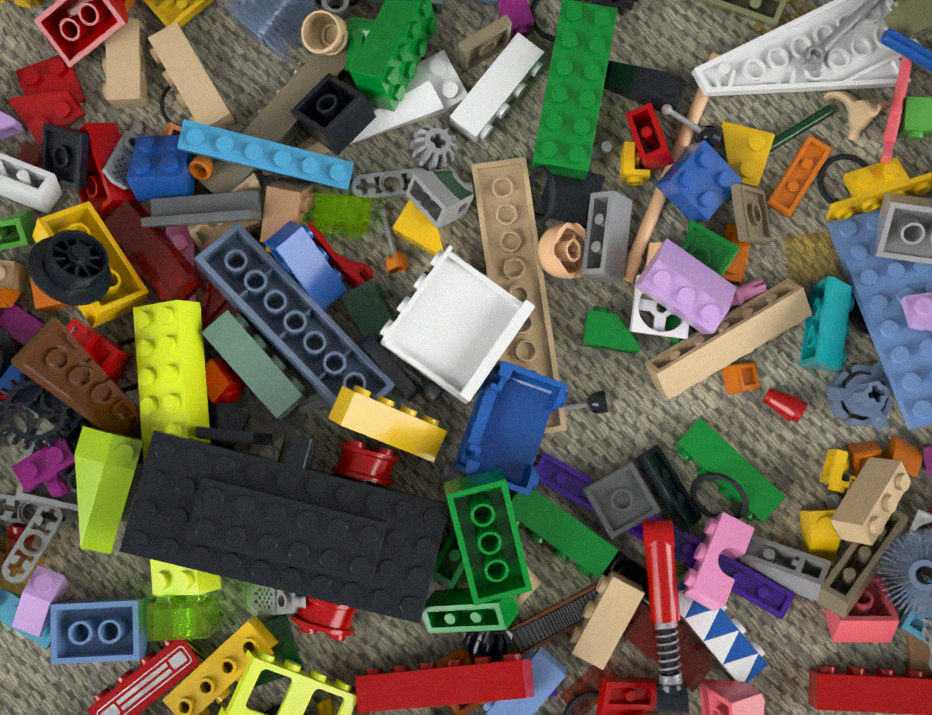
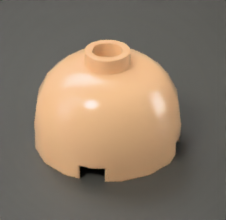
[538,222,586,279]

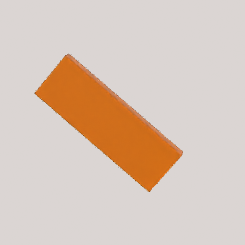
[766,134,833,218]

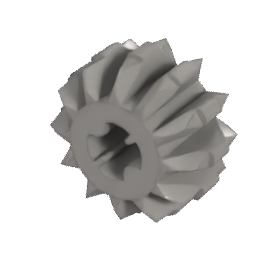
[410,123,458,171]

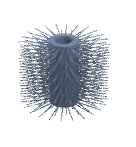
[223,0,320,62]
[877,529,932,622]

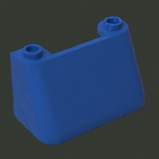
[454,361,568,496]

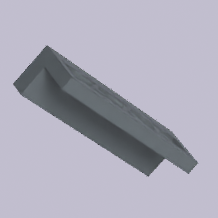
[141,190,263,228]

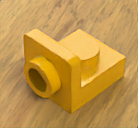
[620,141,651,186]
[819,449,849,494]

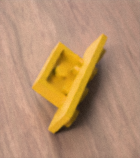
[826,157,932,222]

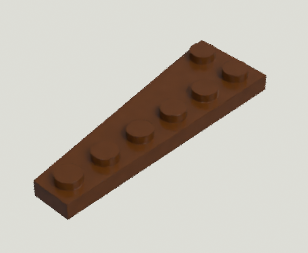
[10,316,143,460]

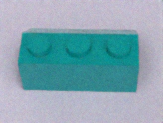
[799,276,854,372]

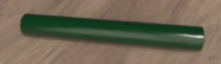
[770,105,835,153]

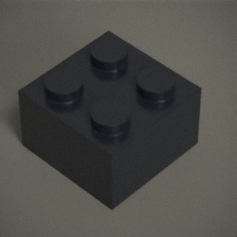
[290,73,377,155]

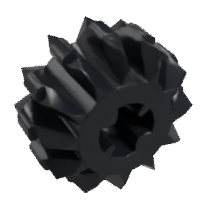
[462,629,513,662]

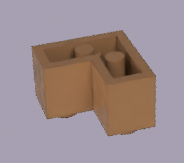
[260,177,316,242]

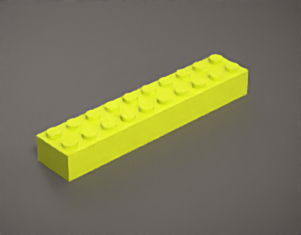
[133,300,221,596]

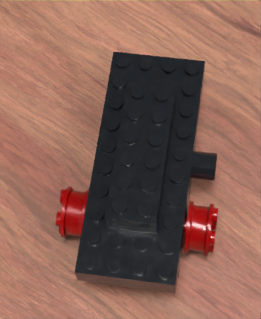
[119,430,449,641]

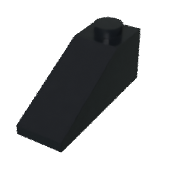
[603,60,687,117]

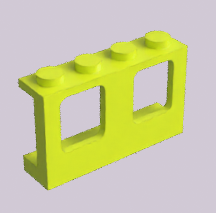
[218,649,357,715]

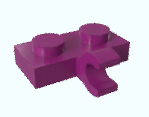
[12,436,75,497]

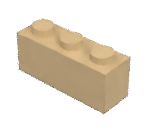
[102,19,147,109]
[830,457,911,546]
[569,570,645,670]

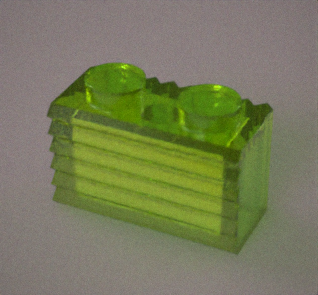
[312,192,373,240]

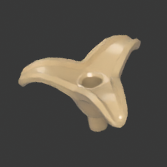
[823,90,891,141]

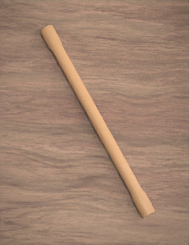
[624,53,721,283]

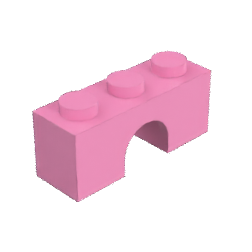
[683,512,755,611]

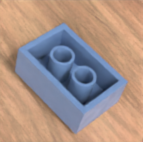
[50,596,150,665]

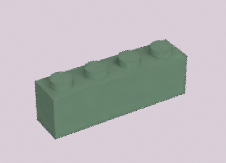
[201,310,307,420]

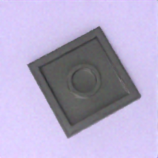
[582,461,661,540]

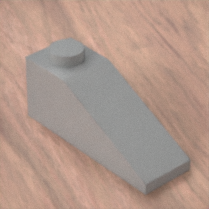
[737,534,832,602]

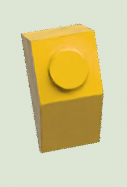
[393,199,444,257]
[799,509,841,566]

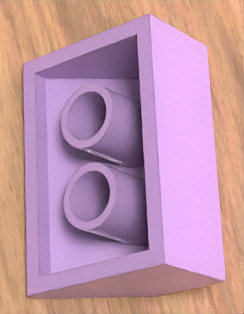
[634,238,737,334]

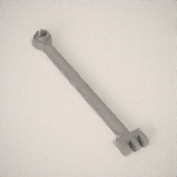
[799,0,883,71]

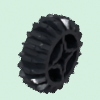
[0,373,78,450]

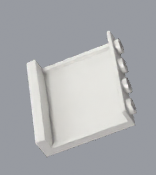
[380,245,535,404]

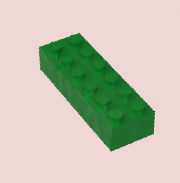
[531,0,618,180]

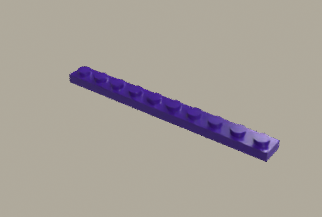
[535,452,796,620]

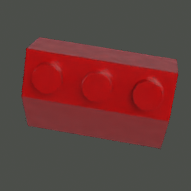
[33,0,128,68]
[77,122,139,219]

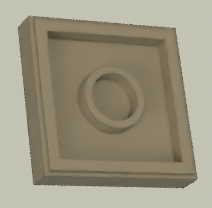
[458,14,512,71]
[731,183,772,246]

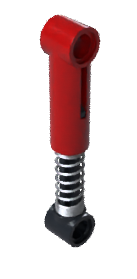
[642,518,689,714]

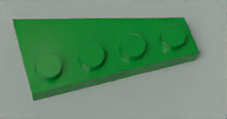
[660,219,741,344]

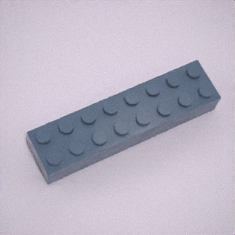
[195,222,395,409]

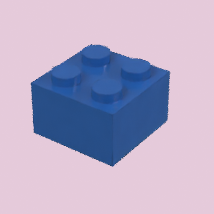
[126,135,200,201]
[655,140,742,223]

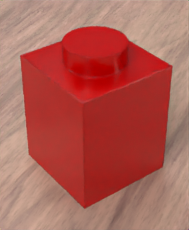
[205,358,247,403]

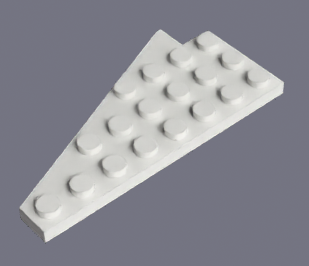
[691,0,919,96]

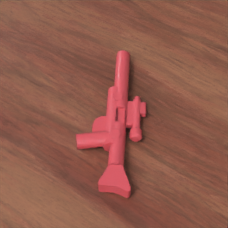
[880,55,913,164]

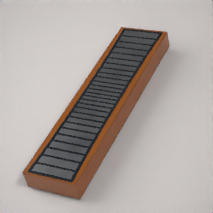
[508,582,598,656]

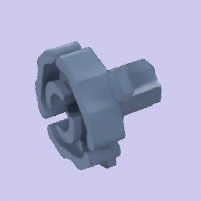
[827,362,894,430]

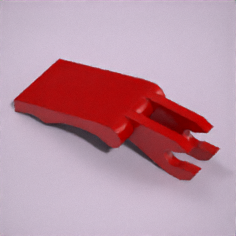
[307,221,373,289]

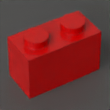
[625,103,674,173]

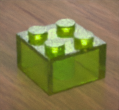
[147,592,220,641]

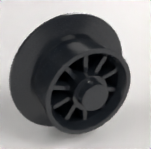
[27,230,112,306]

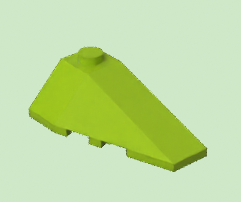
[75,426,143,554]

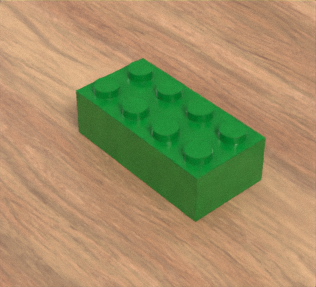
[349,0,438,112]
[443,468,533,606]

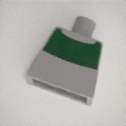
[406,169,475,229]

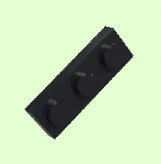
[635,444,703,532]

